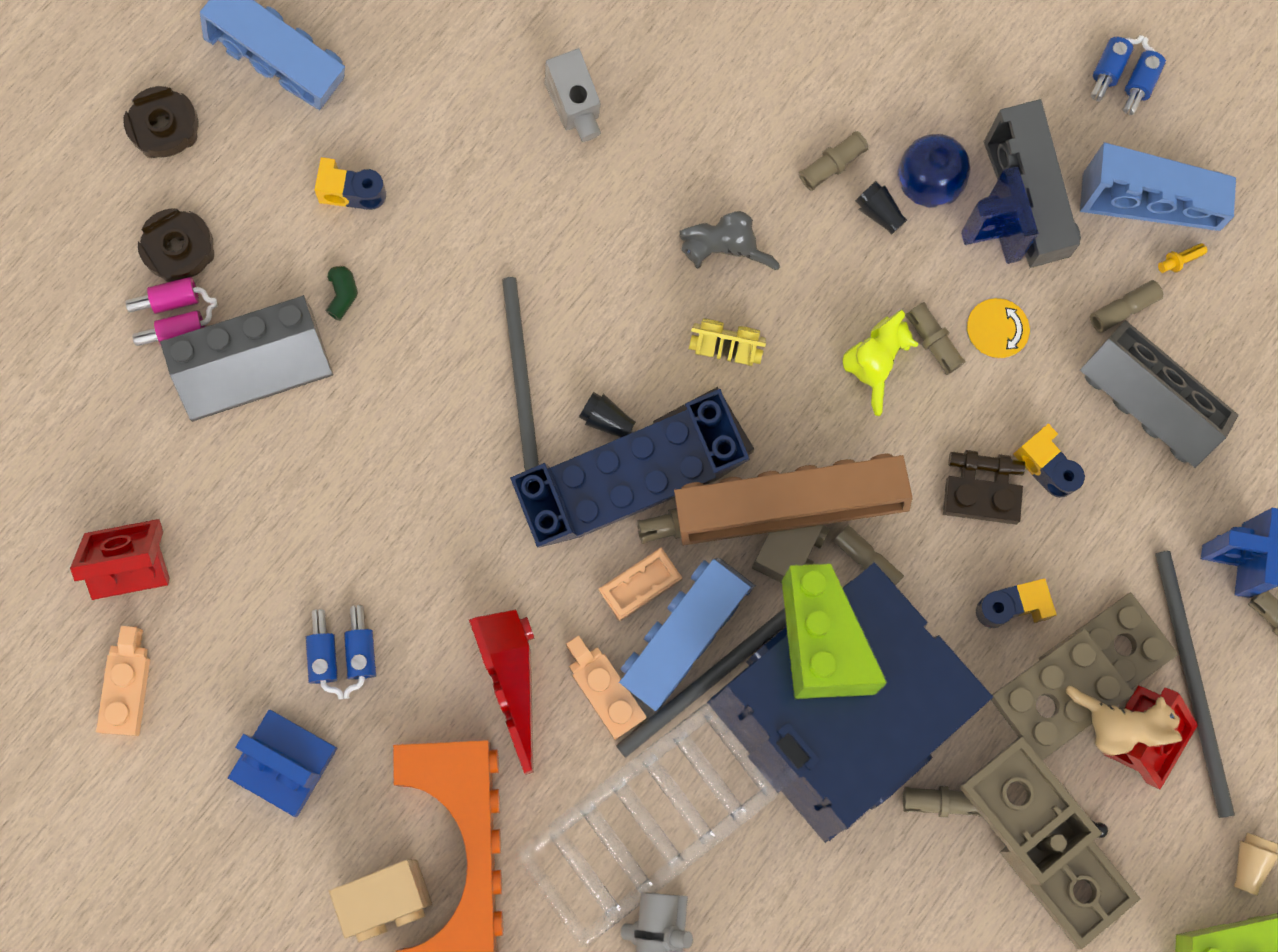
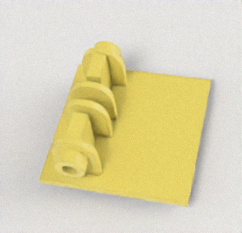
[689,318,766,366]

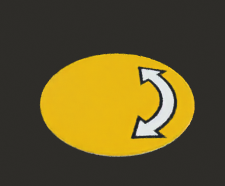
[967,298,1030,358]

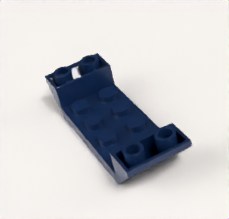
[510,389,750,548]

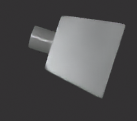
[544,48,601,142]

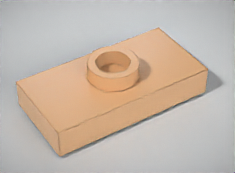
[598,547,683,622]

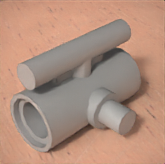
[621,892,693,952]

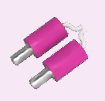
[125,277,218,346]

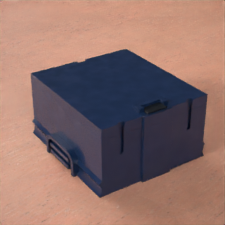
[707,562,993,843]

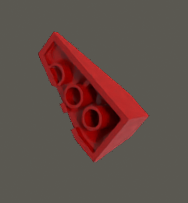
[469,610,535,775]

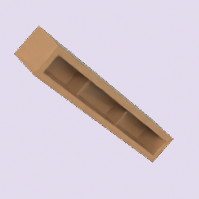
[674,453,913,546]

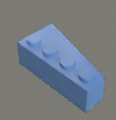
[200,0,345,110]

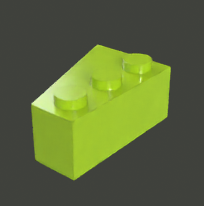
[782,564,887,699]
[1175,913,1278,952]

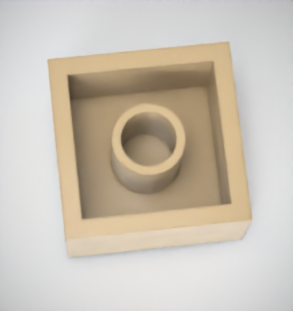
[329,860,433,943]

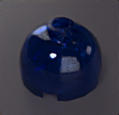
[897,134,971,208]

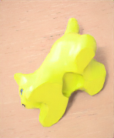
[842,309,919,416]

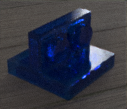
[961,167,1039,264]

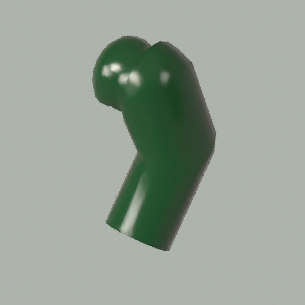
[325,266,358,321]

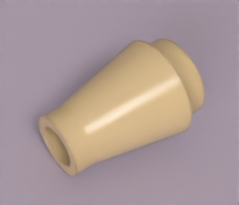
[1234,832,1278,895]

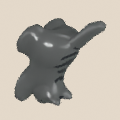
[680,211,780,270]

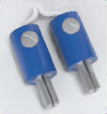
[1091,35,1166,115]
[306,605,376,699]

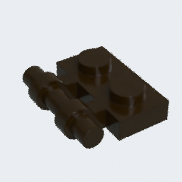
[943,450,1026,525]

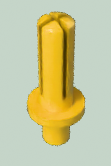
[1158,243,1207,273]

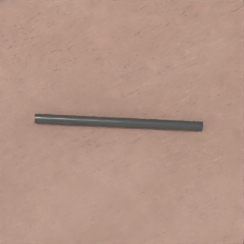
[502,277,539,471]
[1155,551,1235,818]
[616,608,787,758]

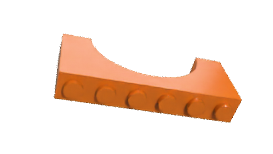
[393,740,503,952]

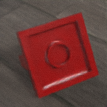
[70,519,170,600]
[1103,685,1198,790]

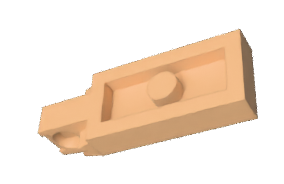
[96,626,150,736]
[566,635,647,740]

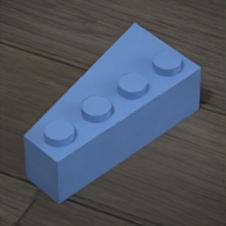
[1080,142,1236,231]
[619,558,756,711]

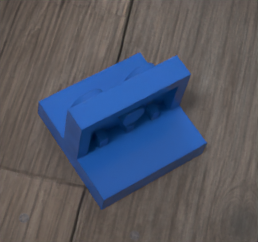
[1201,508,1278,598]
[228,709,338,817]

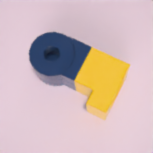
[314,157,386,210]
[1013,423,1085,498]
[976,578,1057,628]

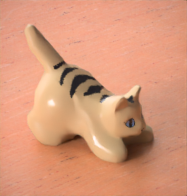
[1066,686,1182,756]

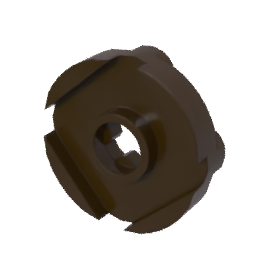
[123,86,199,159]
[138,209,215,282]

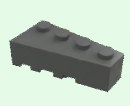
[984,99,1081,268]

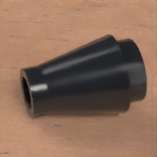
[855,181,907,235]
[579,392,636,438]

